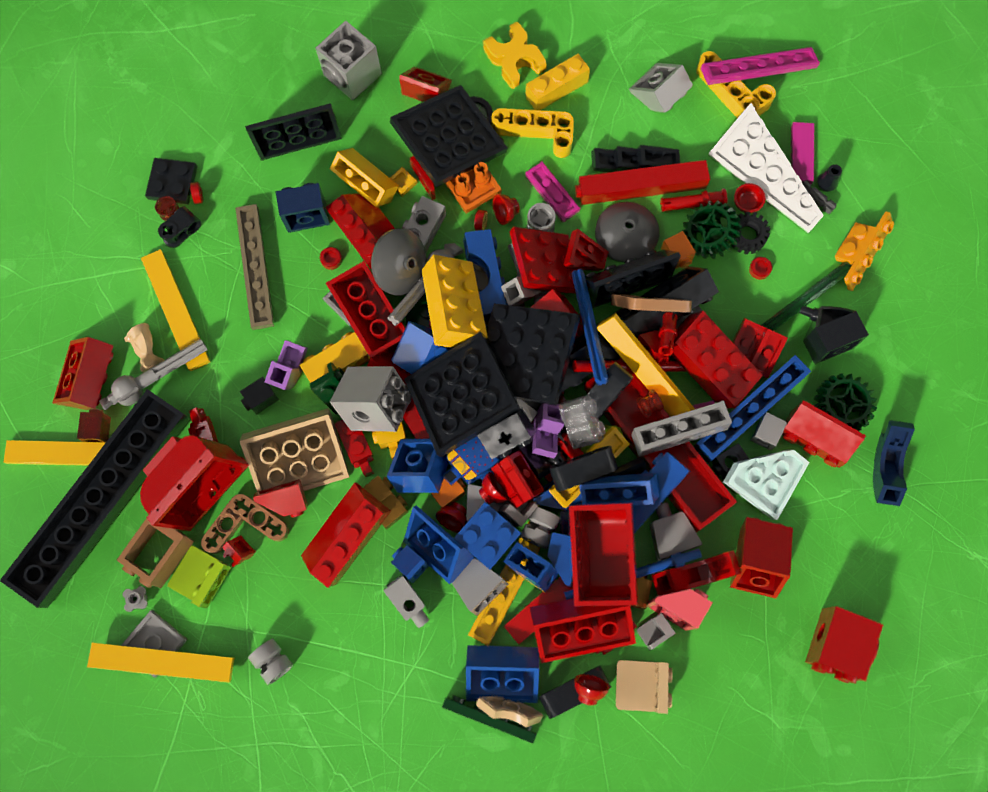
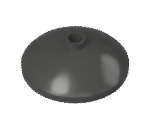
[595,202,660,263]
[371,228,427,296]

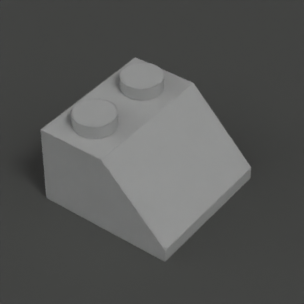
[629,63,693,113]

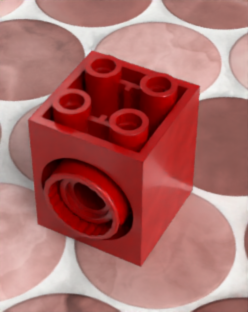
[805,606,883,684]

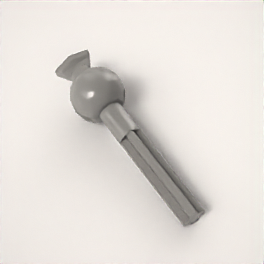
[388,243,464,326]
[99,339,208,410]

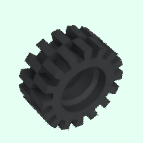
[731,212,770,254]

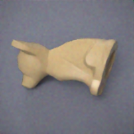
[124,323,164,373]

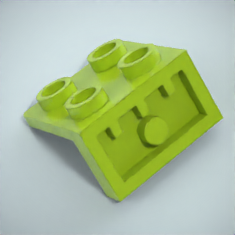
[167,546,231,608]

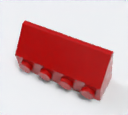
[325,194,395,270]
[326,261,405,359]
[301,482,391,588]
[530,598,636,663]

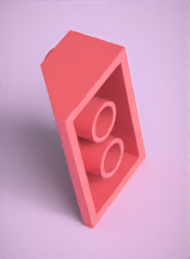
[647,589,712,631]

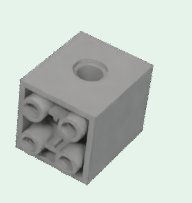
[315,20,382,101]
[330,366,412,432]

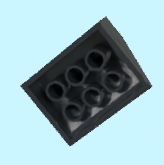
[245,103,342,161]
[585,250,681,309]

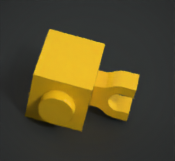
[372,421,407,460]

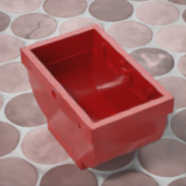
[140,435,249,531]
[569,503,638,606]

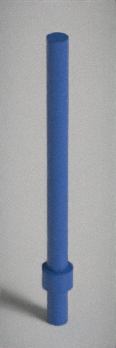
[564,549,702,600]

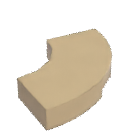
[476,696,543,727]

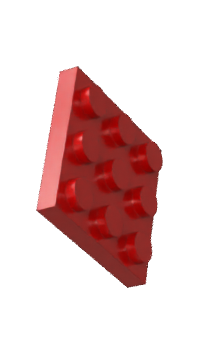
[509,227,578,294]

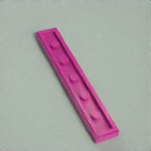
[700,47,820,85]

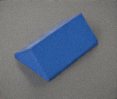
[403,506,474,584]

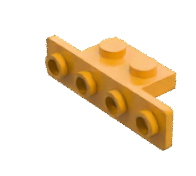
[835,211,894,291]

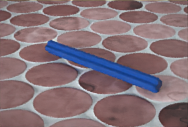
[572,269,609,385]

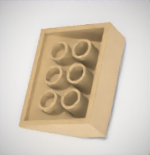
[239,408,349,492]

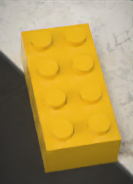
[422,254,488,348]

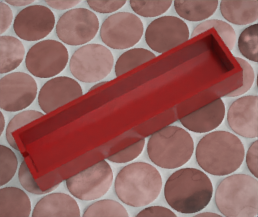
[584,358,737,533]

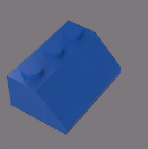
[466,645,539,703]

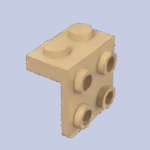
[615,660,673,714]

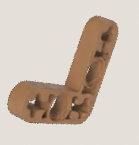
[611,294,692,312]
[201,494,289,554]

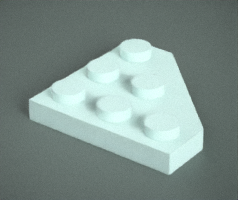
[723,449,810,520]

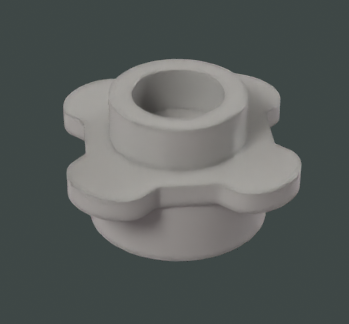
[123,586,148,612]

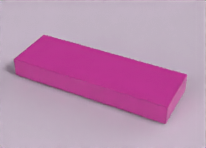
[791,122,814,184]
[525,161,580,223]

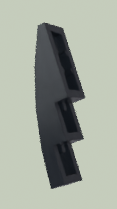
[591,145,680,172]

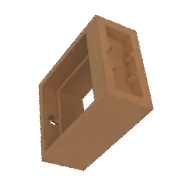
[117,518,194,588]

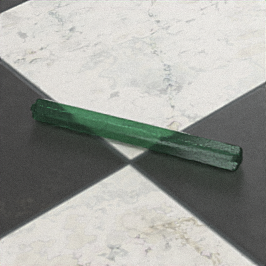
[761,261,852,331]

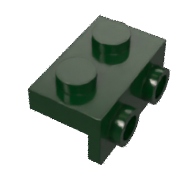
[310,362,344,414]

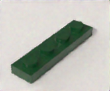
[442,695,537,743]

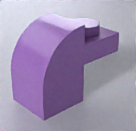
[264,340,308,390]
[531,403,565,458]

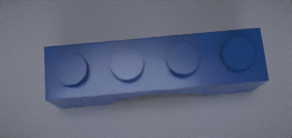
[463,229,508,321]

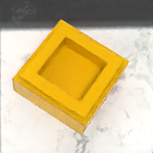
[390,167,417,197]

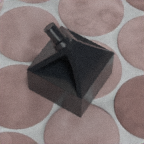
[799,305,869,364]

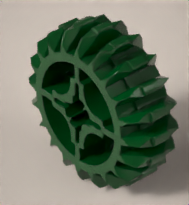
[682,200,742,259]
[813,373,877,431]

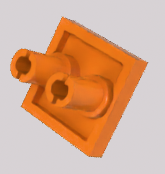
[445,162,502,214]

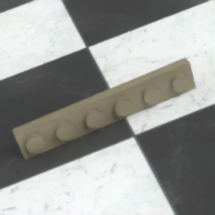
[235,204,274,330]

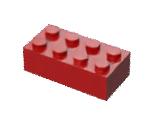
[672,311,763,409]

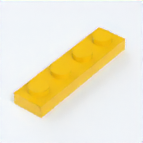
[548,427,629,508]

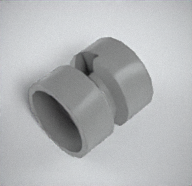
[527,203,556,232]
[520,507,561,549]
[248,639,293,685]

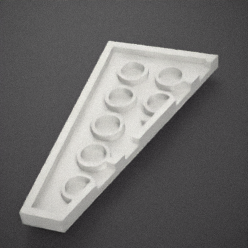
[709,103,824,234]

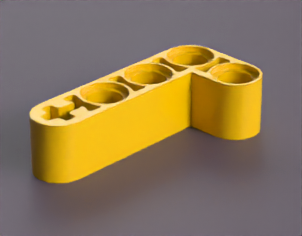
[697,51,776,119]
[491,108,574,158]

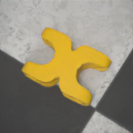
[483,22,547,89]

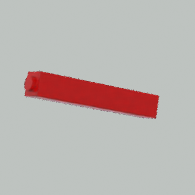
[575,160,710,205]

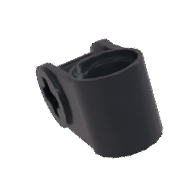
[158,206,202,248]

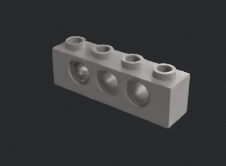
[402,196,446,264]
[631,401,732,457]

